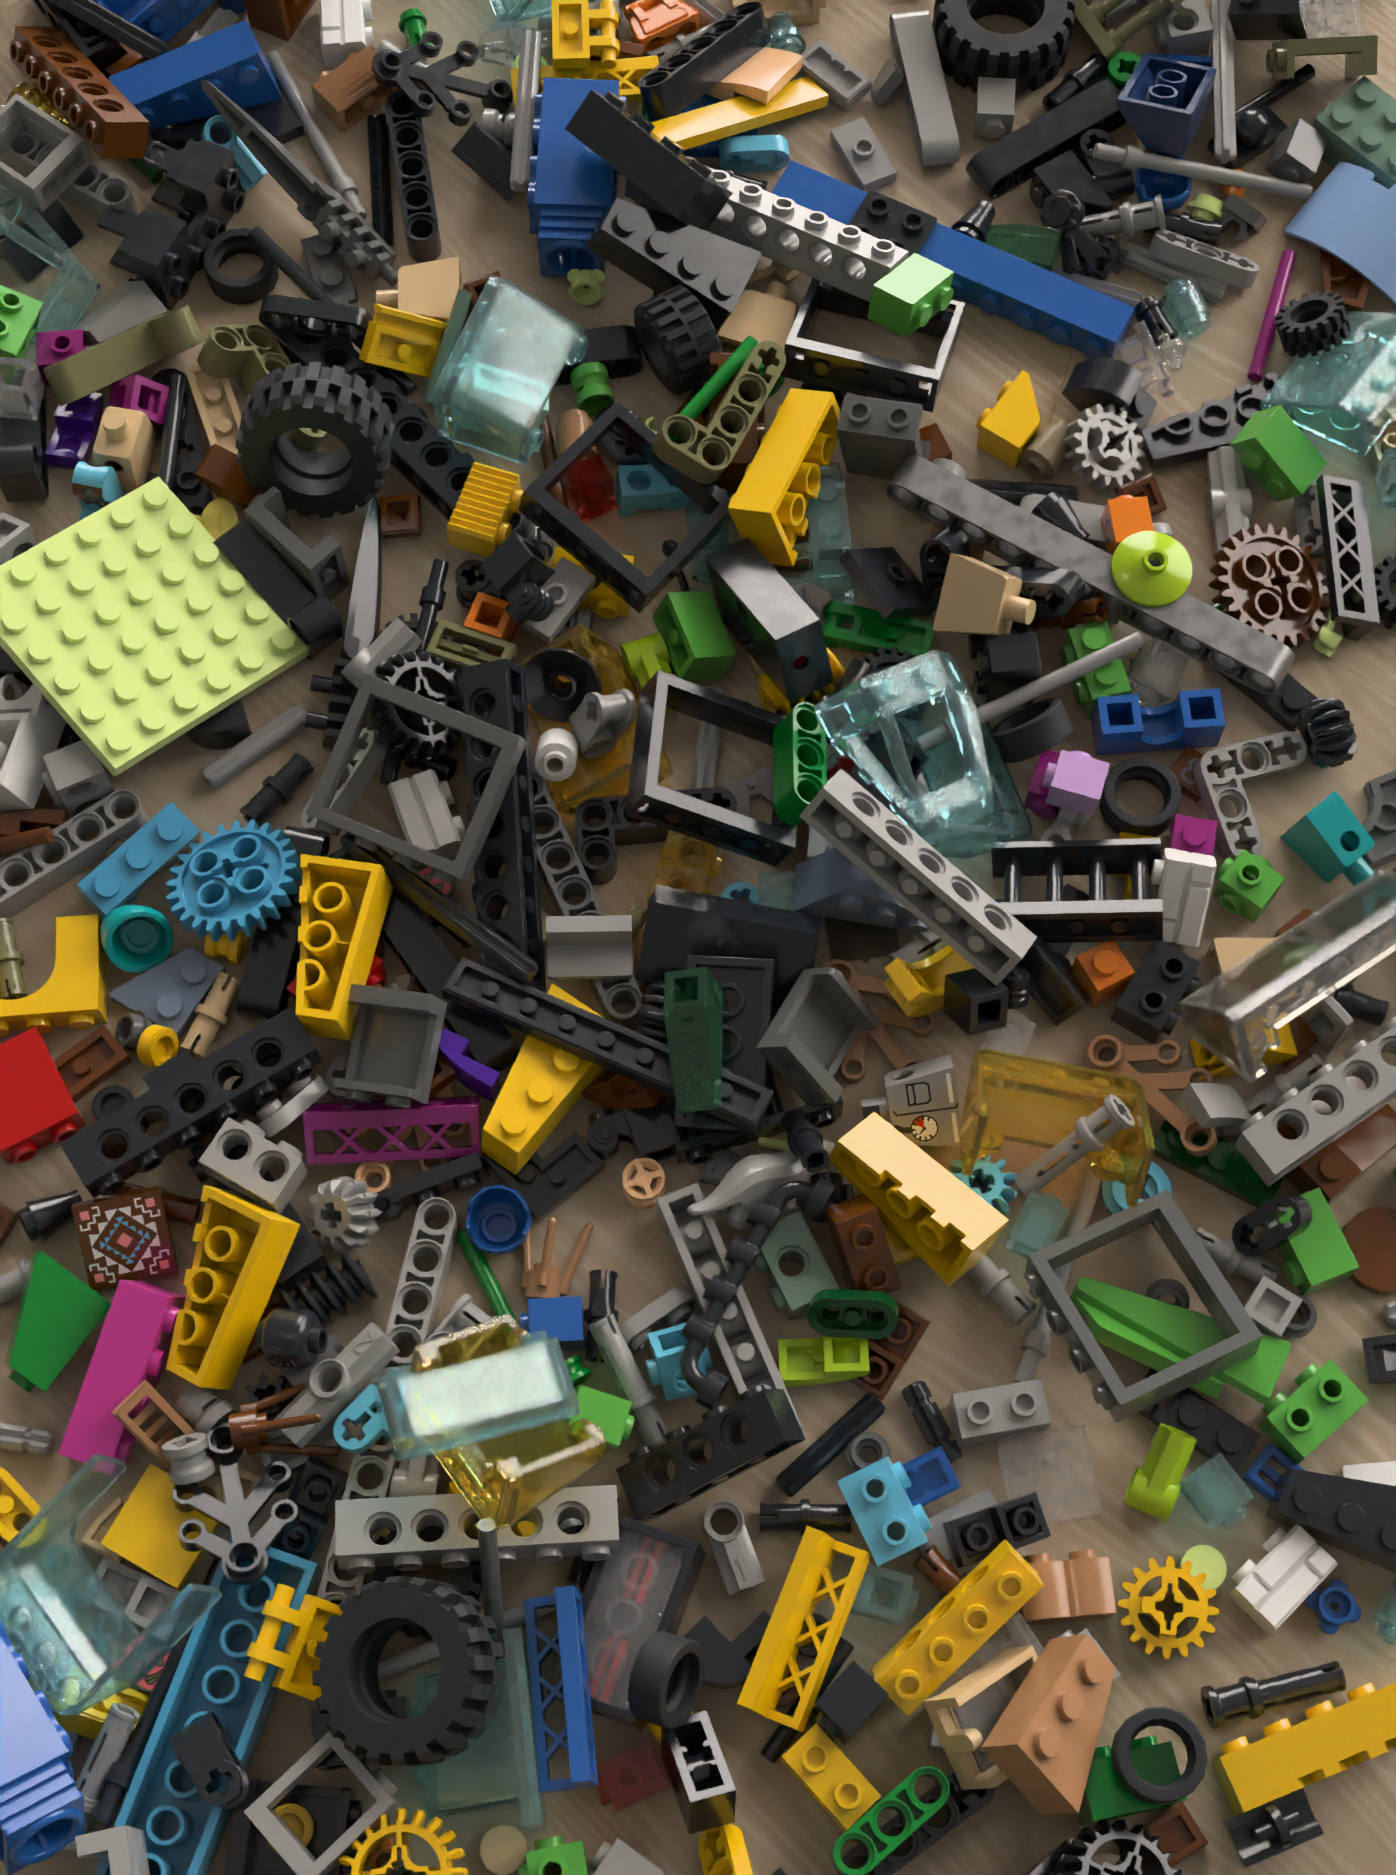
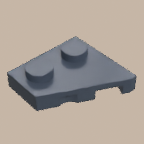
[109,947,227,1040]

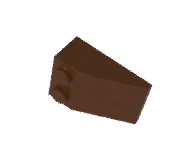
[1277,1076,1396,1205]

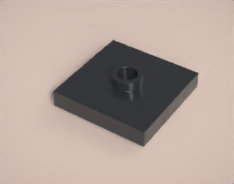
[839,547,934,619]

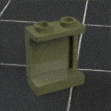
[1266,35,1378,81]

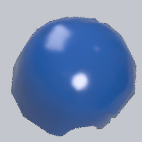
[1135,153,1192,212]
[465,1185,531,1256]

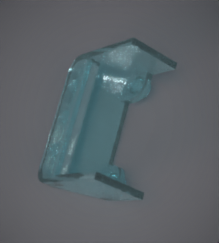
[371,1330,581,1461]

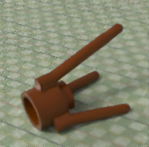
[229,1383,340,1456]

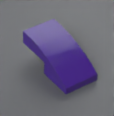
[45,392,104,469]
[438,1028,500,1102]

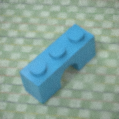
[77,801,200,920]

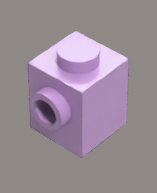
[1042,750,1110,817]

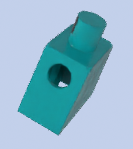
[1280,790,1378,891]

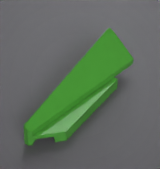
[1070,1276,1291,1405]

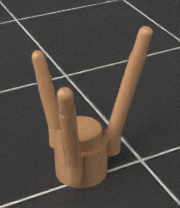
[520,1217,593,1300]

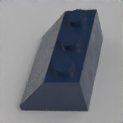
[1116,54,1217,158]

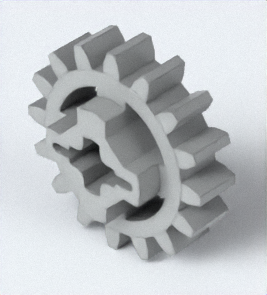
[1064,404,1145,491]

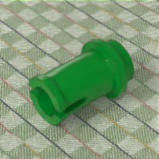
[398,9,432,58]

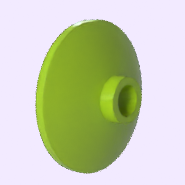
[1111,531,1192,607]

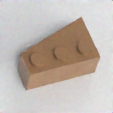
[981,1634,1116,1815]

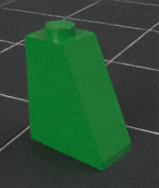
[4,1251,111,1393]

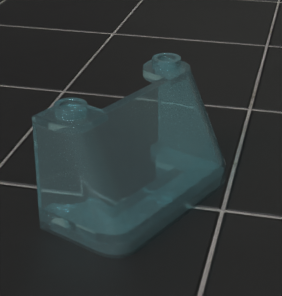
[433,275,589,466]

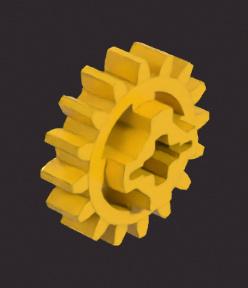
[1117,1556,1219,1660]

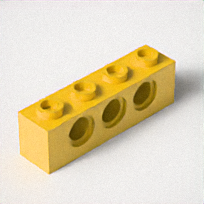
[872,1539,1044,1716]

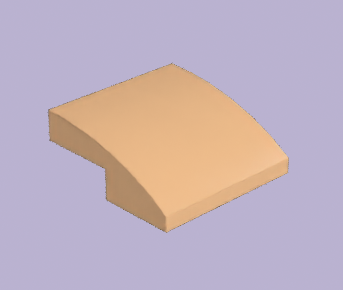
[705,47,803,104]

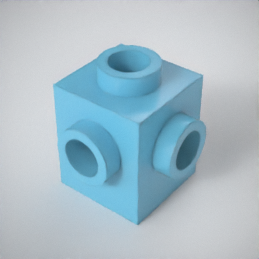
[645,1322,713,1402]

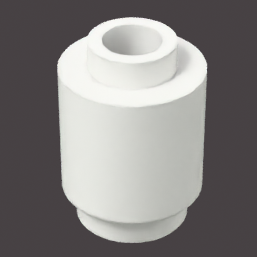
[535,728,578,781]

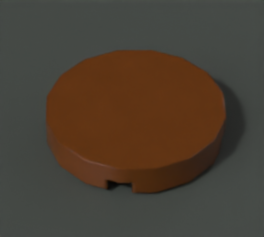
[1342,1207,1396,1295]

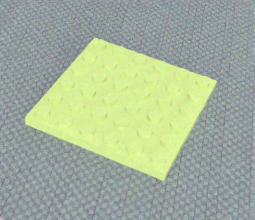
[0,476,309,777]

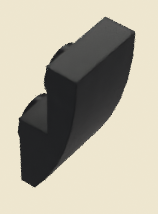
[271,1455,349,1560]
[942,1492,1051,1568]

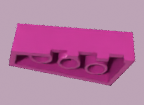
[58,1280,186,1472]

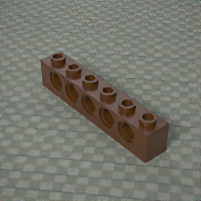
[9,26,149,159]

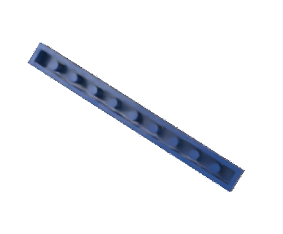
[771,160,1135,359]

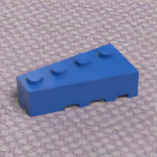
[108,20,283,130]

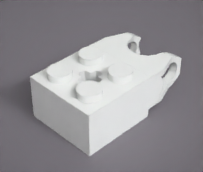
[0,674,66,810]

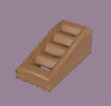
[111,1380,196,1473]

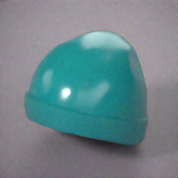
[100,904,174,973]

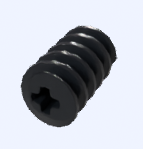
[277,1253,379,1326]

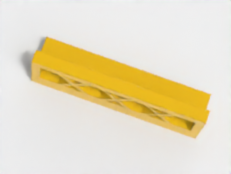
[510,56,659,111]
[737,1526,872,1733]

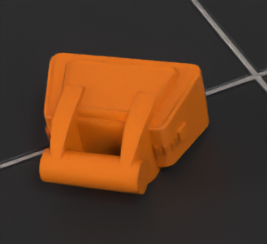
[623,0,700,57]

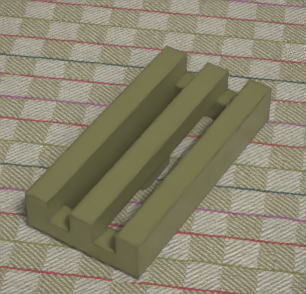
[425,619,517,672]

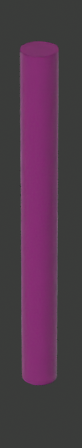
[1247,249,1297,382]

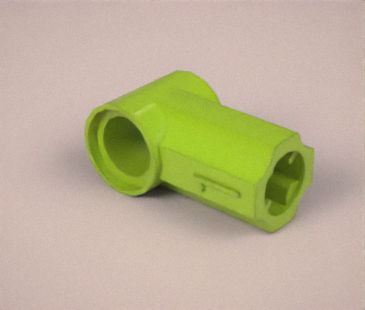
[620,632,674,715]
[1123,1423,1197,1522]

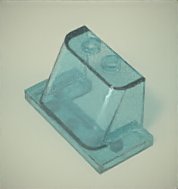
[410,1627,547,1832]

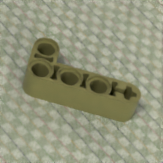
[43,304,205,406]
[197,323,327,452]
[652,341,786,484]

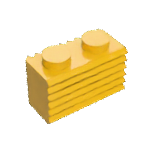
[447,462,524,557]

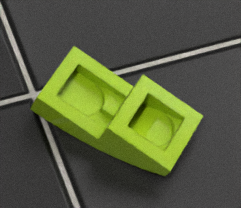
[778,1335,870,1387]

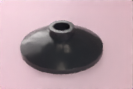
[524,648,602,722]

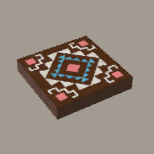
[71,1186,179,1290]

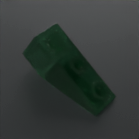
[664,966,723,1114]

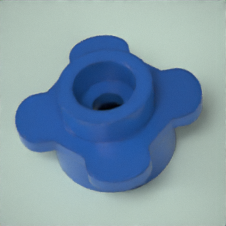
[1306,1579,1361,1635]

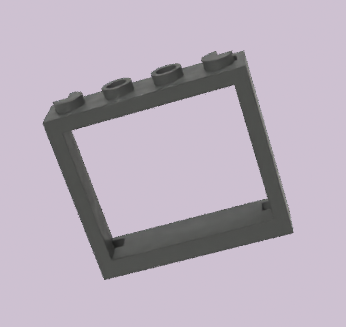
[306,673,527,885]
[1023,1190,1263,1423]

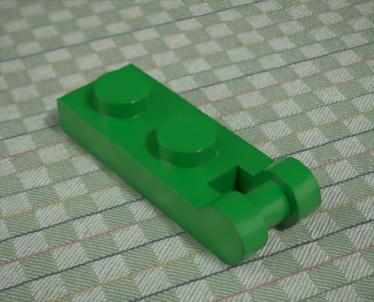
[822,601,935,666]

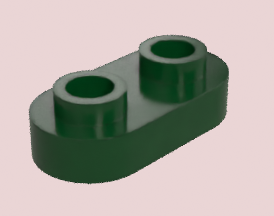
[808,1289,899,1339]

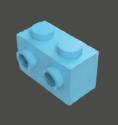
[837,1456,932,1567]

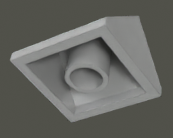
[72,280,168,377]

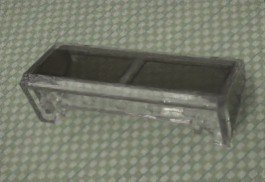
[1178,870,1396,1083]

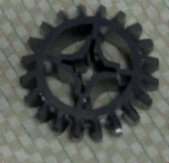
[367,650,464,762]
[1056,1819,1183,1875]

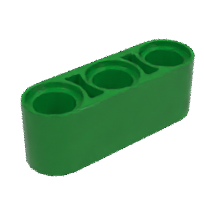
[773,702,827,825]
[831,1766,950,1875]

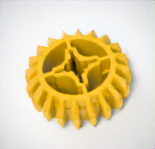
[339,1808,469,1875]

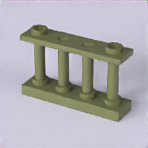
[1074,0,1188,63]

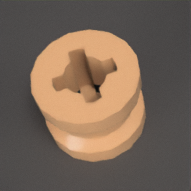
[622,1157,666,1209]

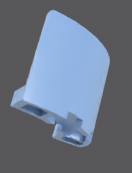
[1285,161,1396,306]

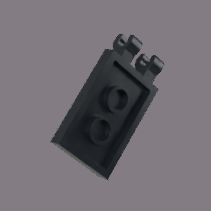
[150,93,304,150]

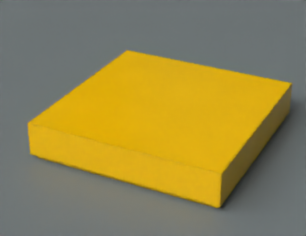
[100,1463,220,1591]

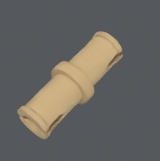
[180,972,241,1059]

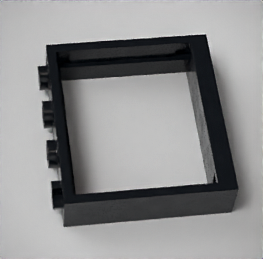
[780,278,965,412]
[518,401,731,613]
[626,670,797,867]

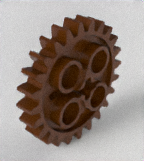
[1209,523,1330,649]

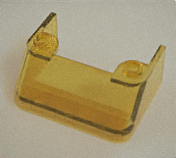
[959,1049,1156,1207]

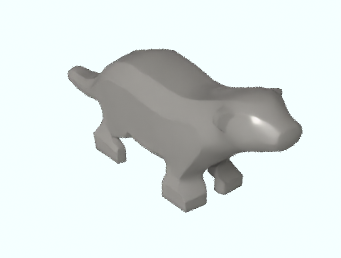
[687,1139,835,1229]

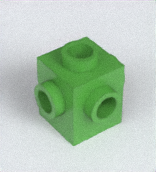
[1213,849,1285,924]
[518,1836,589,1875]

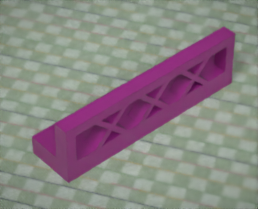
[303,1095,481,1165]

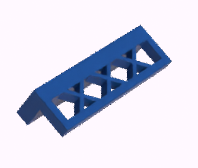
[524,1585,599,1794]

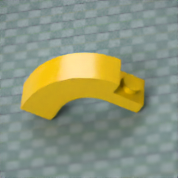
[883,945,975,1017]

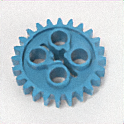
[166,819,302,942]

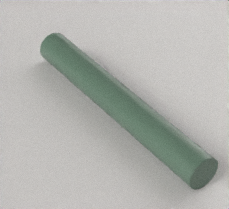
[422,289,473,405]

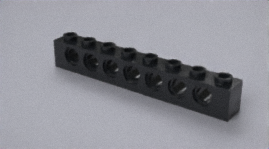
[266,297,476,521]
[459,658,546,992]

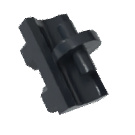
[1223,1788,1324,1868]

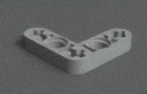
[1193,731,1307,861]

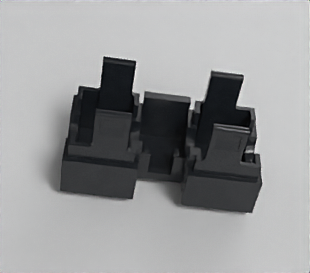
[97,138,245,310]

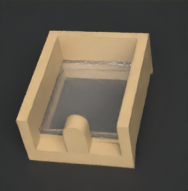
[922,1645,1038,1790]

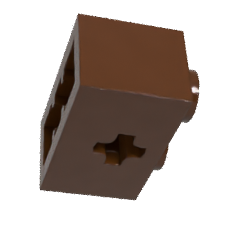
[824,1193,902,1294]

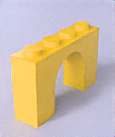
[0,914,107,1037]

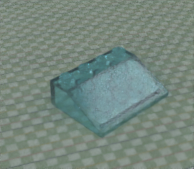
[1260,311,1396,456]

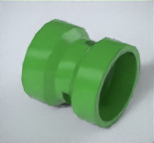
[570,362,615,416]

